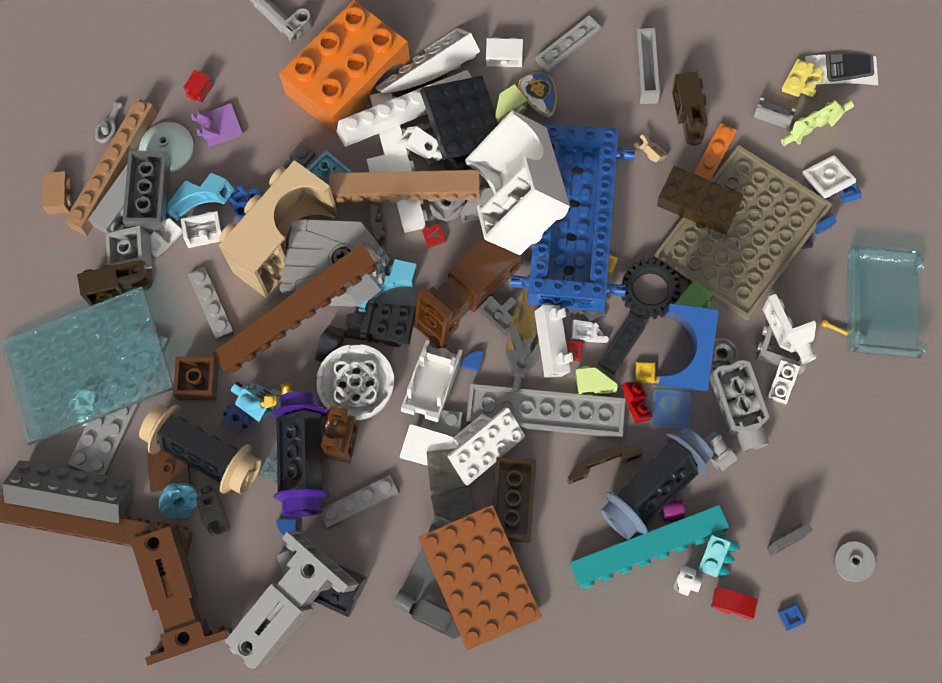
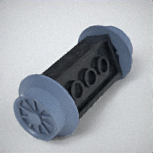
[600,428,713,540]

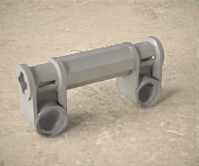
[248,0,313,43]

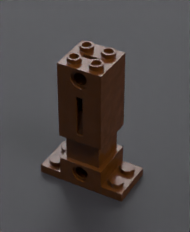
[414,238,523,349]
[130,523,232,666]

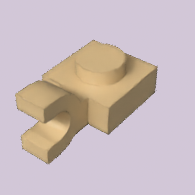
[634,133,668,163]

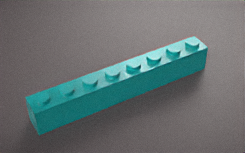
[569,505,729,589]

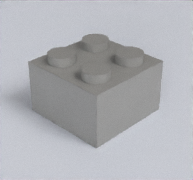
[106,226,152,272]

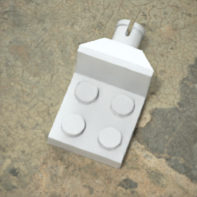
[762,294,817,364]

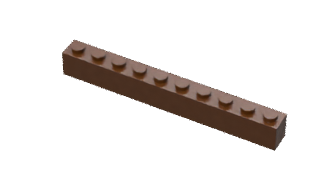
[212,243,381,373]
[0,496,193,557]

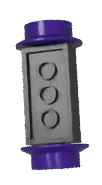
[272,392,330,517]

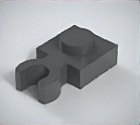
[283,142,315,169]

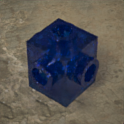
[221,404,252,434]

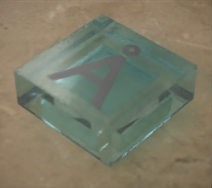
[259,457,277,483]

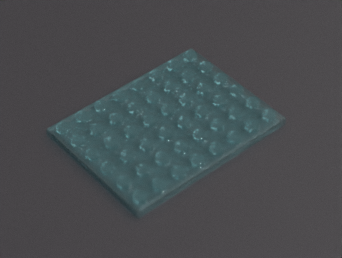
[0,287,174,445]

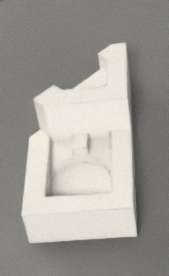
[570,320,609,343]

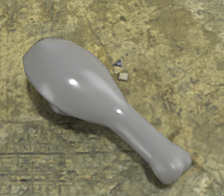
[95,101,123,144]

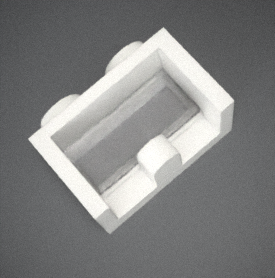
[181,211,222,248]

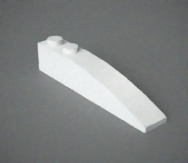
[375,28,480,94]

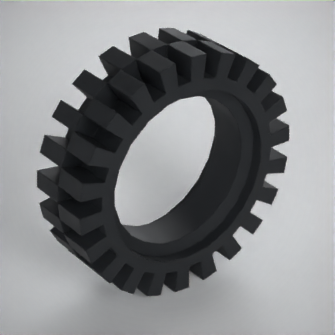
[621,258,681,319]

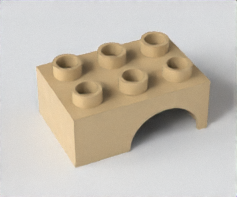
[219,160,339,298]

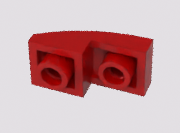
[623,381,653,423]
[711,587,758,620]

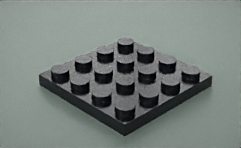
[420,76,499,161]

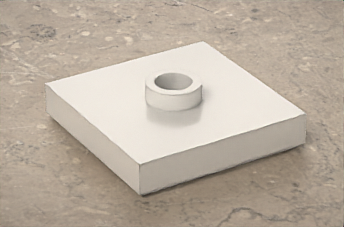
[803,155,856,199]

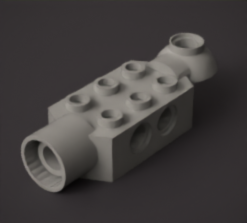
[709,338,770,453]

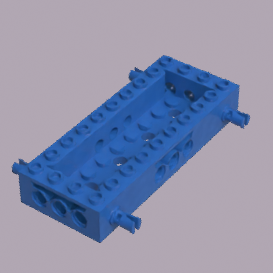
[510,123,635,312]

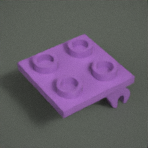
[191,103,243,147]

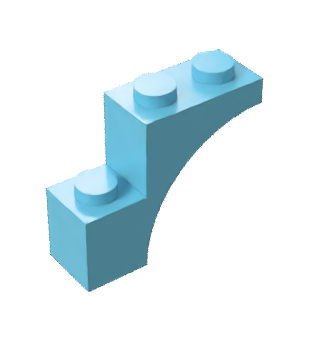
[167,173,235,222]
[357,259,418,313]

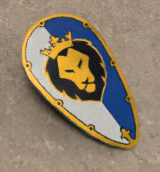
[518,72,557,117]

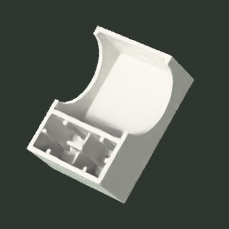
[465,110,570,255]

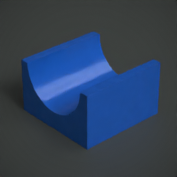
[654,304,719,392]

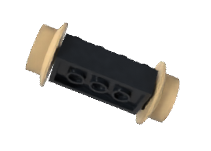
[139,404,261,495]

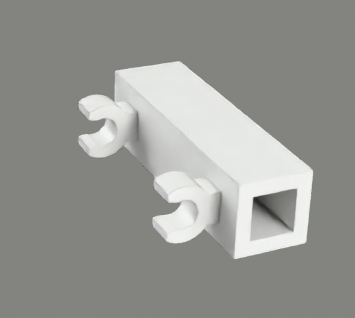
[534,303,573,377]

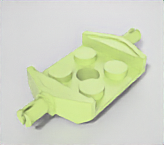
[781,100,854,146]

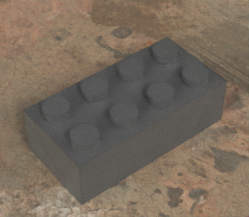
[122,151,171,229]

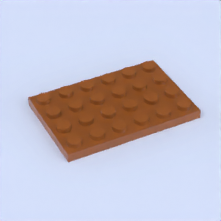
[418,504,542,651]

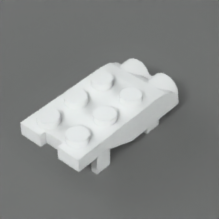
[401,340,463,422]

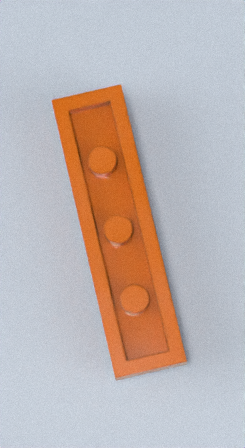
[694,123,737,181]

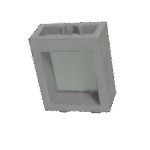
[756,324,816,374]

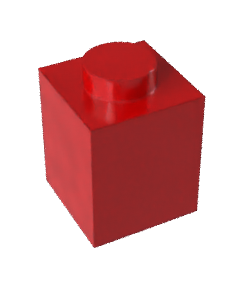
[183,70,213,103]

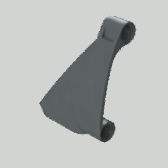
[392,514,461,639]

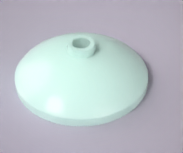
[139,122,194,172]

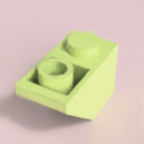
[495,84,527,124]

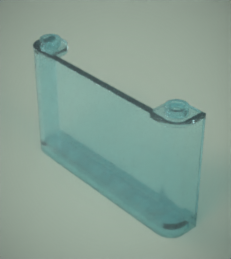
[847,245,926,359]

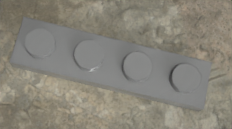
[535,15,601,73]
[188,267,234,341]
[321,475,399,529]

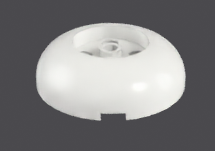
[317,344,394,420]

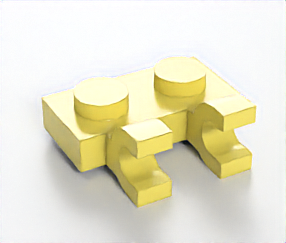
[782,59,824,98]

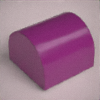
[662,500,685,522]

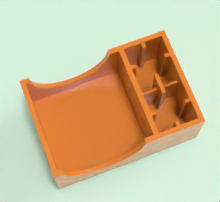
[279,0,411,137]

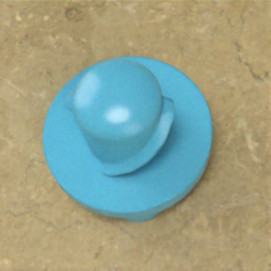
[159,483,199,519]

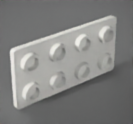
[448,407,525,485]

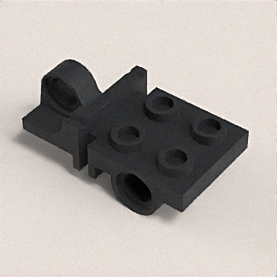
[345,300,416,347]

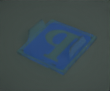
[651,389,692,430]

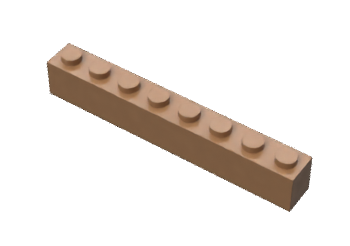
[65,98,158,236]
[329,170,480,203]

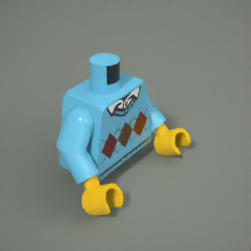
[231,382,292,421]

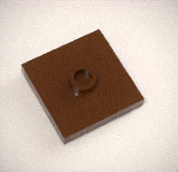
[147,451,191,492]

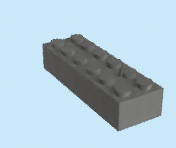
[3,460,133,523]

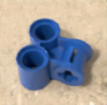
[227,184,263,222]

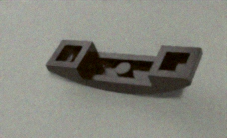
[567,447,643,485]

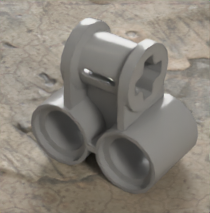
[703,431,737,472]

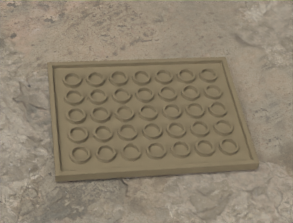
[653,145,833,321]

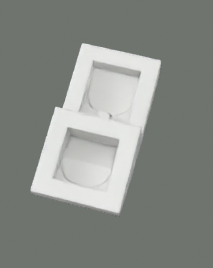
[150,218,183,257]

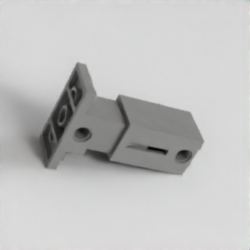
[225,531,359,669]

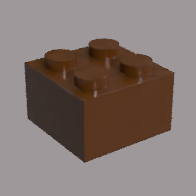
[173,357,219,400]

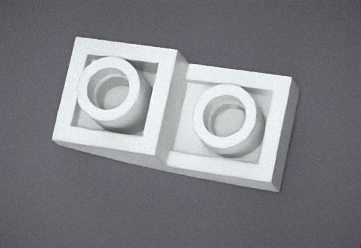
[767,360,800,404]

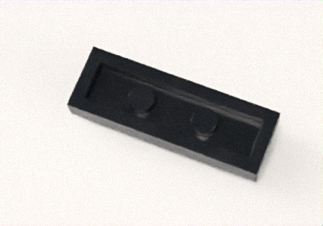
[598,316,646,375]

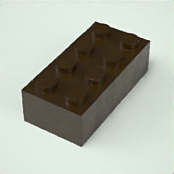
[657,166,744,235]
[493,457,536,543]

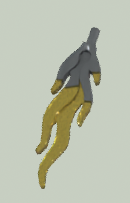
[506,288,541,392]

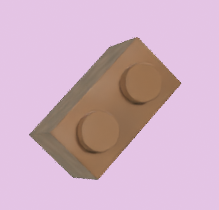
[42,171,73,214]

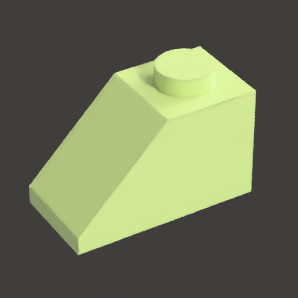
[575,366,618,396]

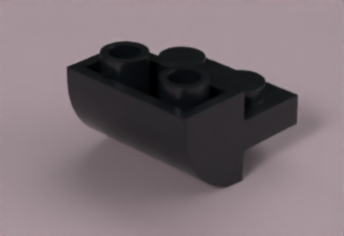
[314,563,367,617]

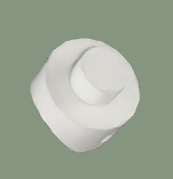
[673,566,702,596]

